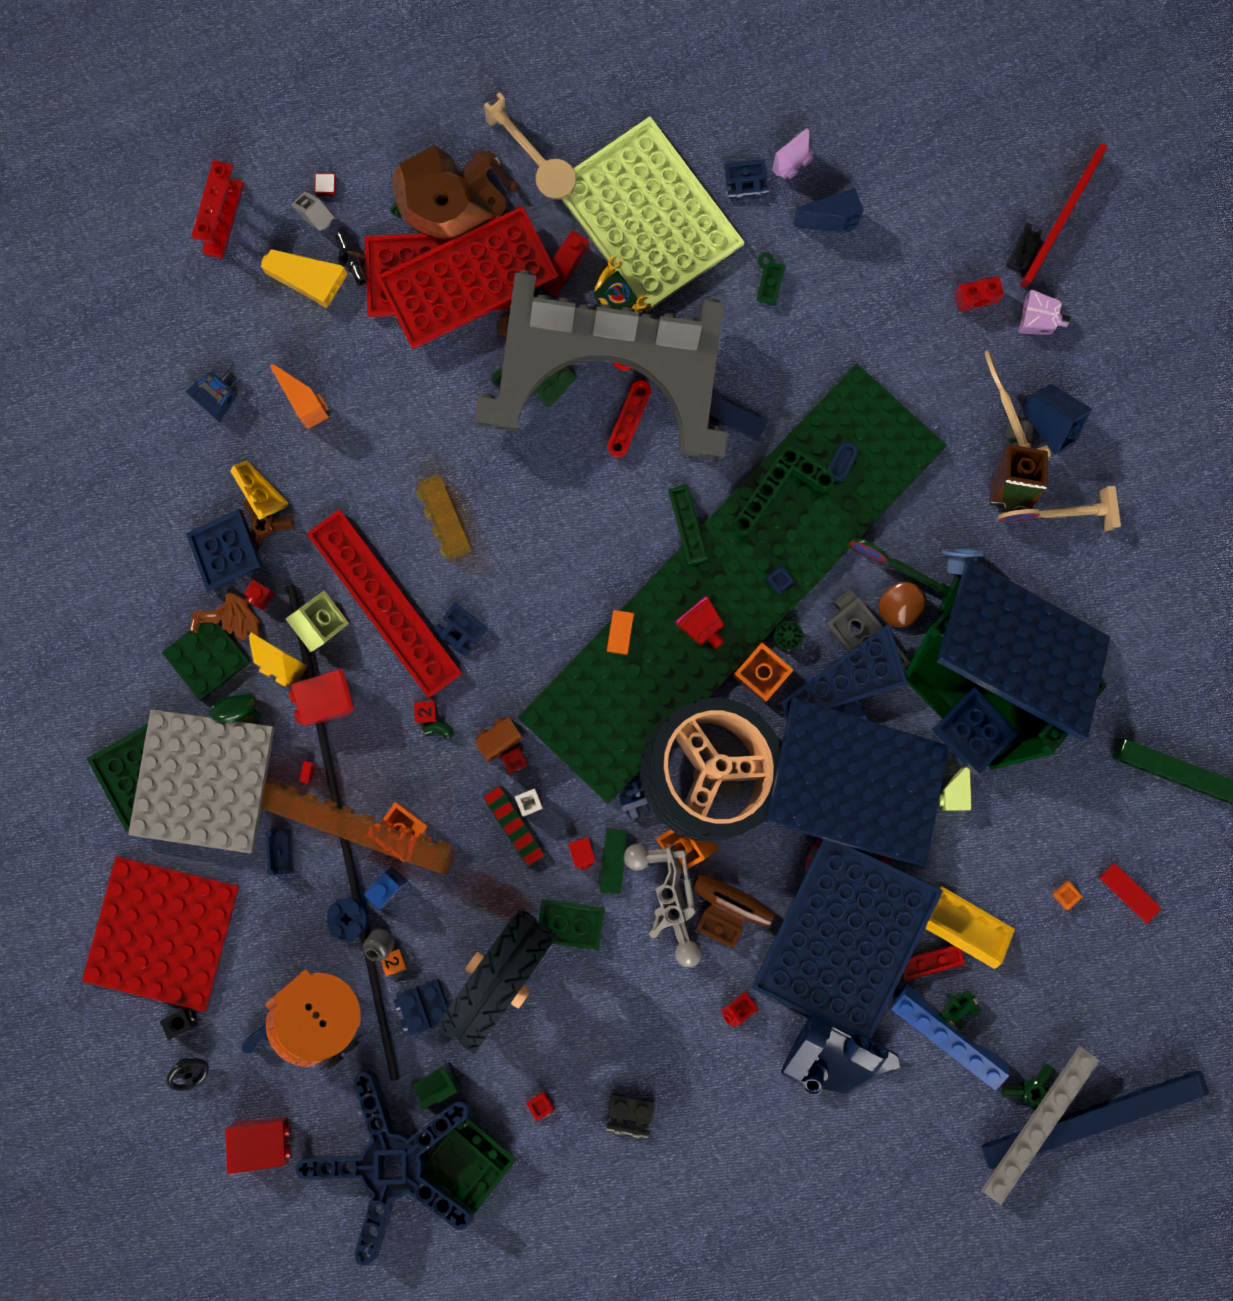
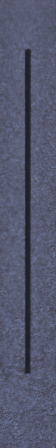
[287,584,399,1081]

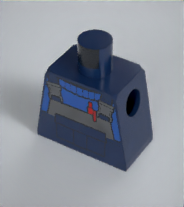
[186,370,238,422]

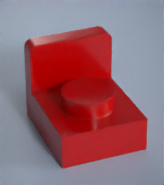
[720,992,758,1027]

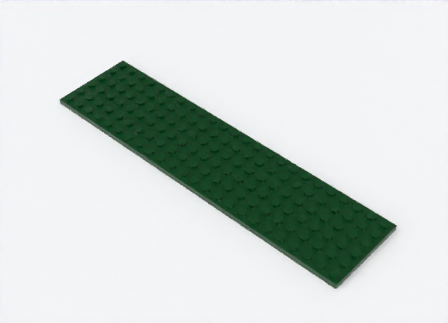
[517,363,947,804]

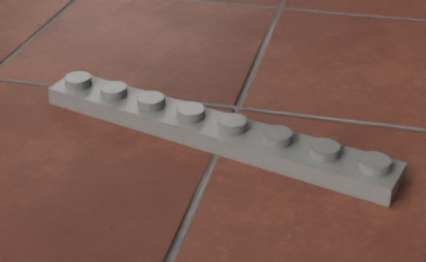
[981,1046,1100,1205]

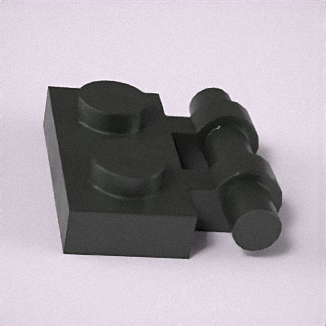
[606,1093,655,1140]

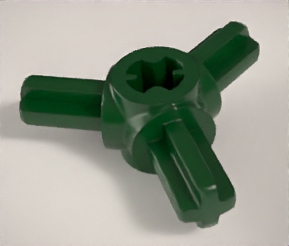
[1001,1064,1056,1110]

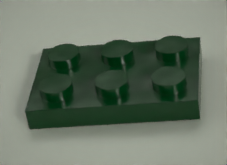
[538,899,605,951]

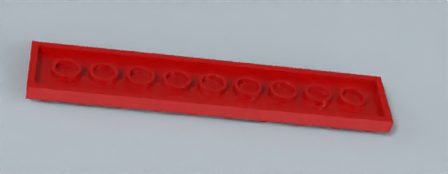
[306,509,462,699]

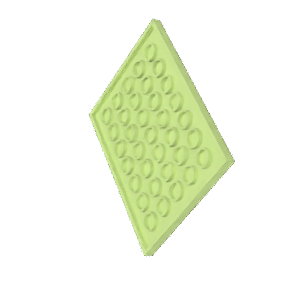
[561,116,744,313]

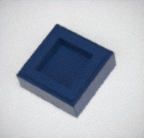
[765,566,795,595]

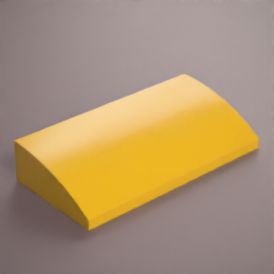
[925,886,1015,969]

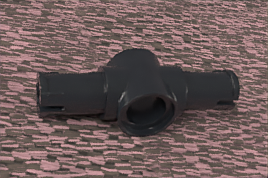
[335,231,369,286]

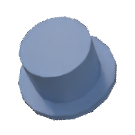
[942,548,985,575]

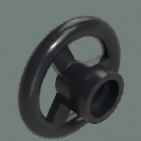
[166,1058,209,1091]

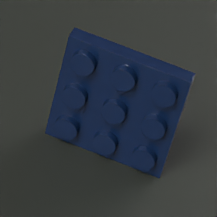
[186,509,263,591]
[931,687,1019,776]

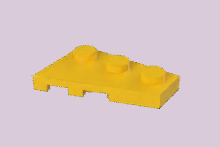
[230,460,289,520]

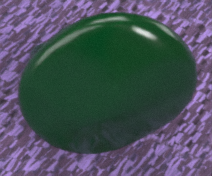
[209,693,261,724]

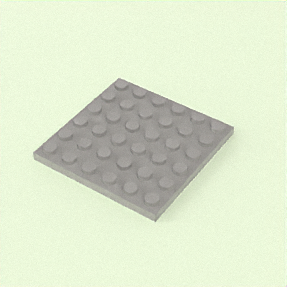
[128,709,275,853]

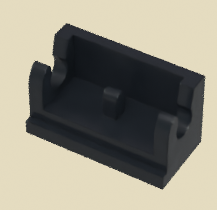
[1006,222,1042,274]

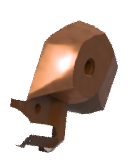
[392,145,521,241]

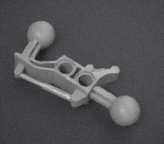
[624,844,702,967]

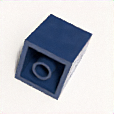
[1024,384,1093,455]

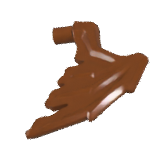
[189,592,261,641]

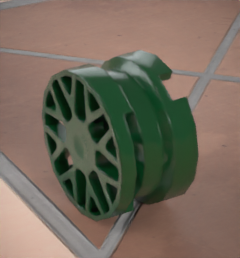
[773,621,804,652]

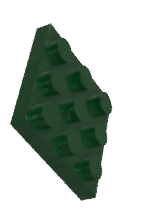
[161,622,251,701]

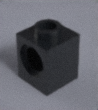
[159,1007,197,1040]

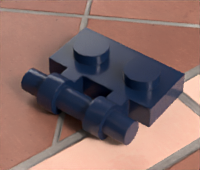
[724,159,769,200]
[434,602,488,656]

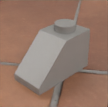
[291,191,334,231]

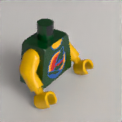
[592,256,651,314]

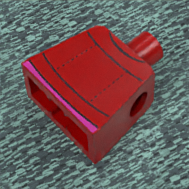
[675,596,725,649]

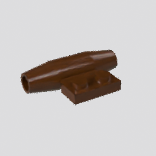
[692,874,775,949]

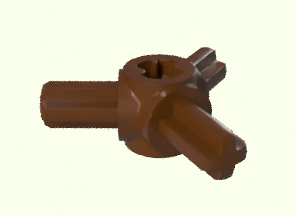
[243,499,295,552]

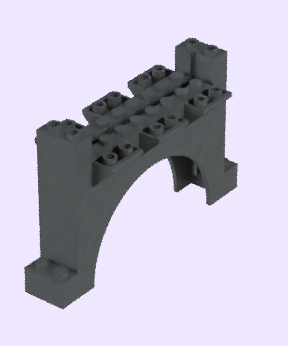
[474,270,728,460]

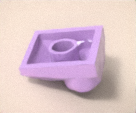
[772,128,814,179]

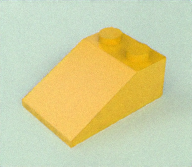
[249,633,308,687]

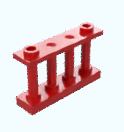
[191,160,245,259]

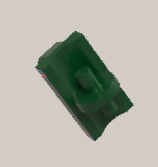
[939,990,981,1031]

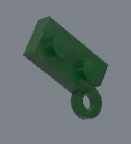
[756,252,786,306]

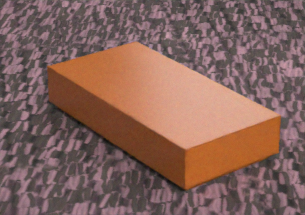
[607,610,634,655]

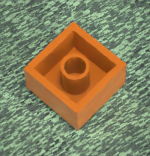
[733,643,793,703]

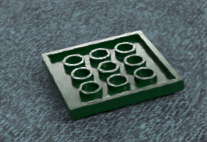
[86,724,148,832]

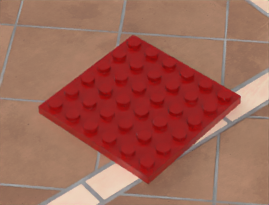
[82,856,240,1012]

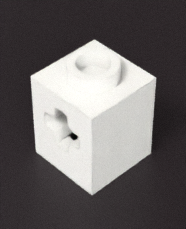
[515,789,544,817]

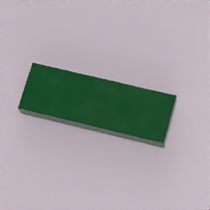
[600,828,627,894]

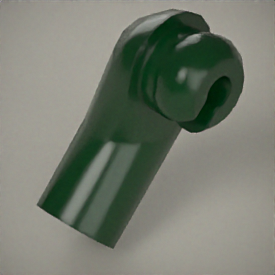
[422,721,454,740]

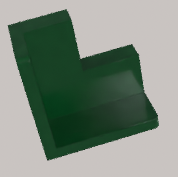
[412,1062,462,1111]

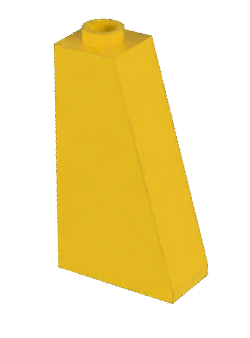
[261,249,348,308]

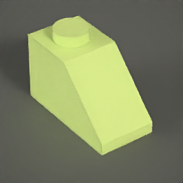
[938,768,971,811]

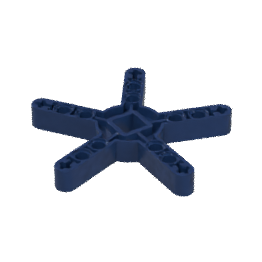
[295,1070,474,1266]

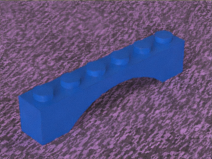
[891,984,1009,1090]

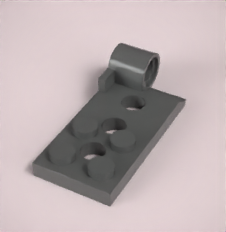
[826,589,910,668]

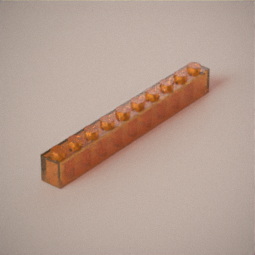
[261,779,457,875]

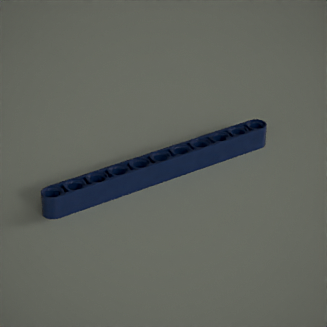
[981,1071,1210,1169]

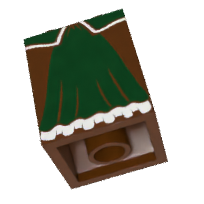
[989,444,1048,510]

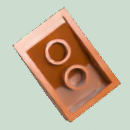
[270,364,329,429]

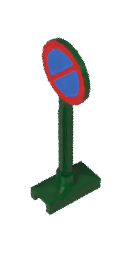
[849,538,962,615]

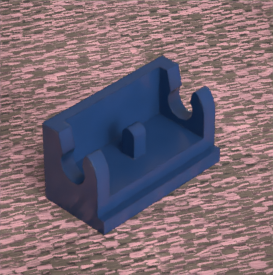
[265,831,294,875]

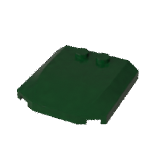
[422,1109,517,1222]

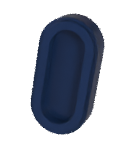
[827,442,858,482]

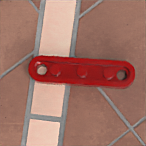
[608,380,651,458]

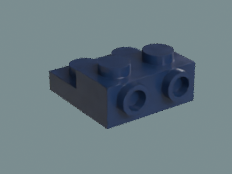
[394,979,448,1036]

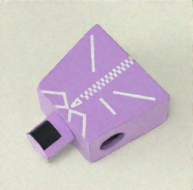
[1018,290,1070,335]

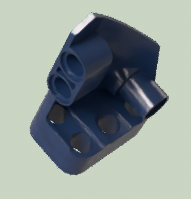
[781,1014,900,1095]

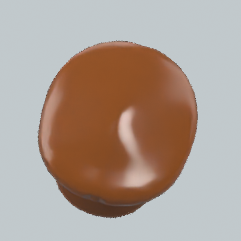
[879,582,926,628]

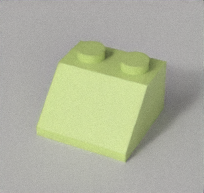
[286,591,349,652]

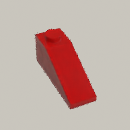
[541,230,590,298]

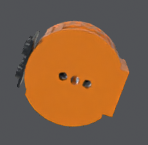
[265,969,362,1070]

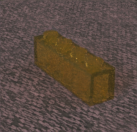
[415,474,473,562]

